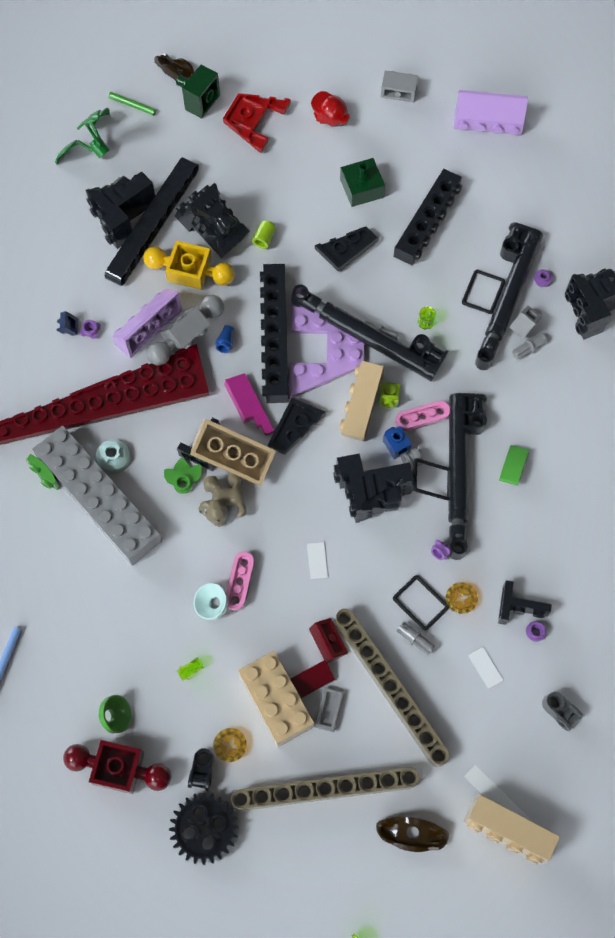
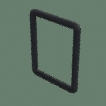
[462,270,505,314]
[413,458,449,501]
[393,575,449,630]

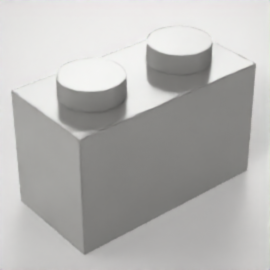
[381,70,418,102]

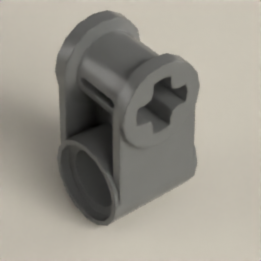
[542,692,583,731]

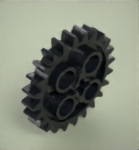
[169,792,239,865]

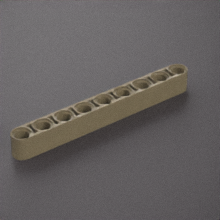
[335,609,449,767]
[231,767,419,811]

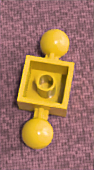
[143,241,235,290]

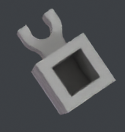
[510,306,542,339]

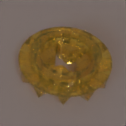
[445,582,478,614]
[213,728,247,762]

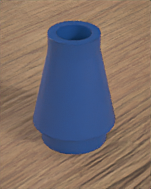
[215,325,234,353]

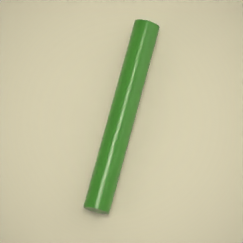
[108,92,156,116]

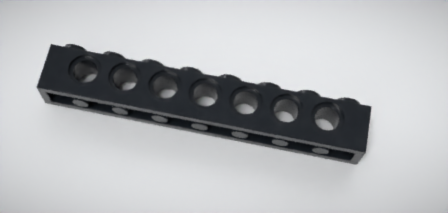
[260,264,289,403]

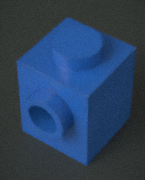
[383,426,412,459]

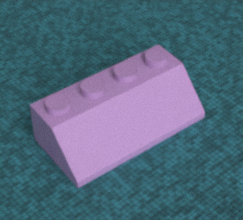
[454,90,528,135]
[112,289,182,358]

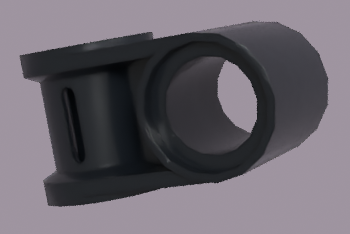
[188,748,214,792]

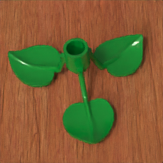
[55,108,110,164]

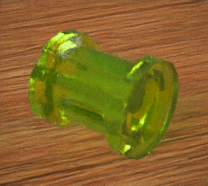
[418,307,436,330]

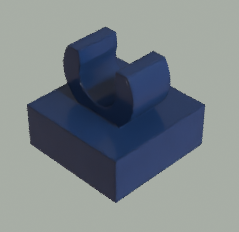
[57,311,78,336]

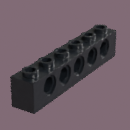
[393,168,463,265]

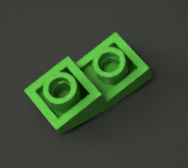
[499,445,529,486]
[26,454,60,490]

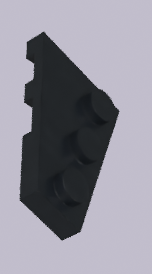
[315,226,378,272]
[268,398,326,455]

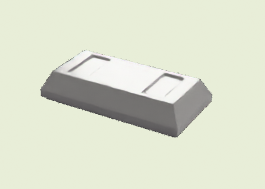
[314,687,344,732]

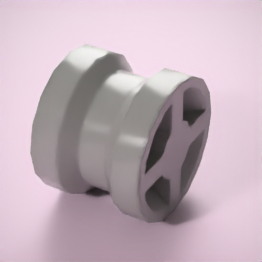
[401,448,423,470]

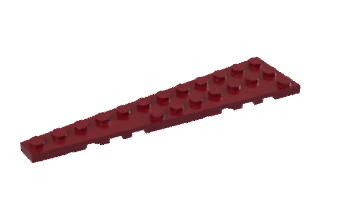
[0,344,209,445]

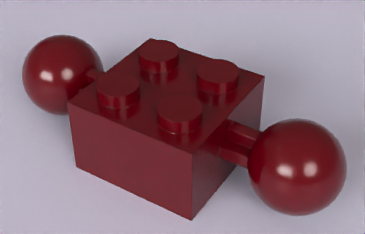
[63,740,172,794]

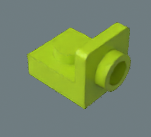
[379,382,400,408]

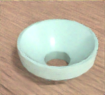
[96,439,131,474]
[193,583,229,620]

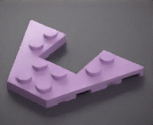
[289,304,364,399]

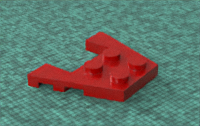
[223,93,291,153]

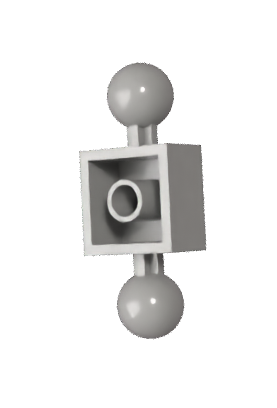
[147,295,224,365]

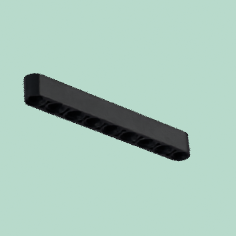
[105,157,199,286]

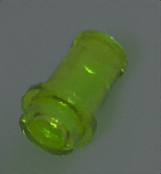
[176,657,204,681]

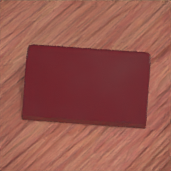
[309,618,348,663]
[290,660,335,698]

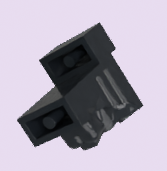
[85,171,155,249]
[174,183,250,259]
[565,268,615,340]
[333,453,414,523]

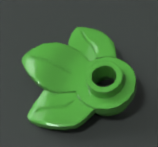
[164,458,202,494]

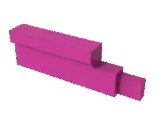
[224,373,274,436]

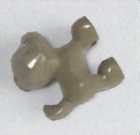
[198,473,247,527]

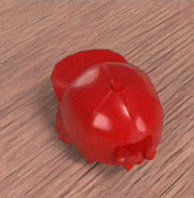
[311,91,350,127]

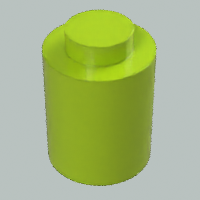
[252,220,277,249]

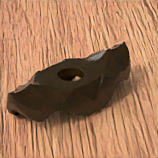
[154,54,194,81]
[376,817,449,852]

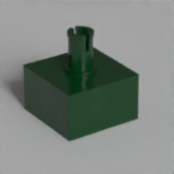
[176,64,220,119]
[340,158,385,207]

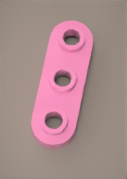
[395,401,450,431]
[227,552,254,610]

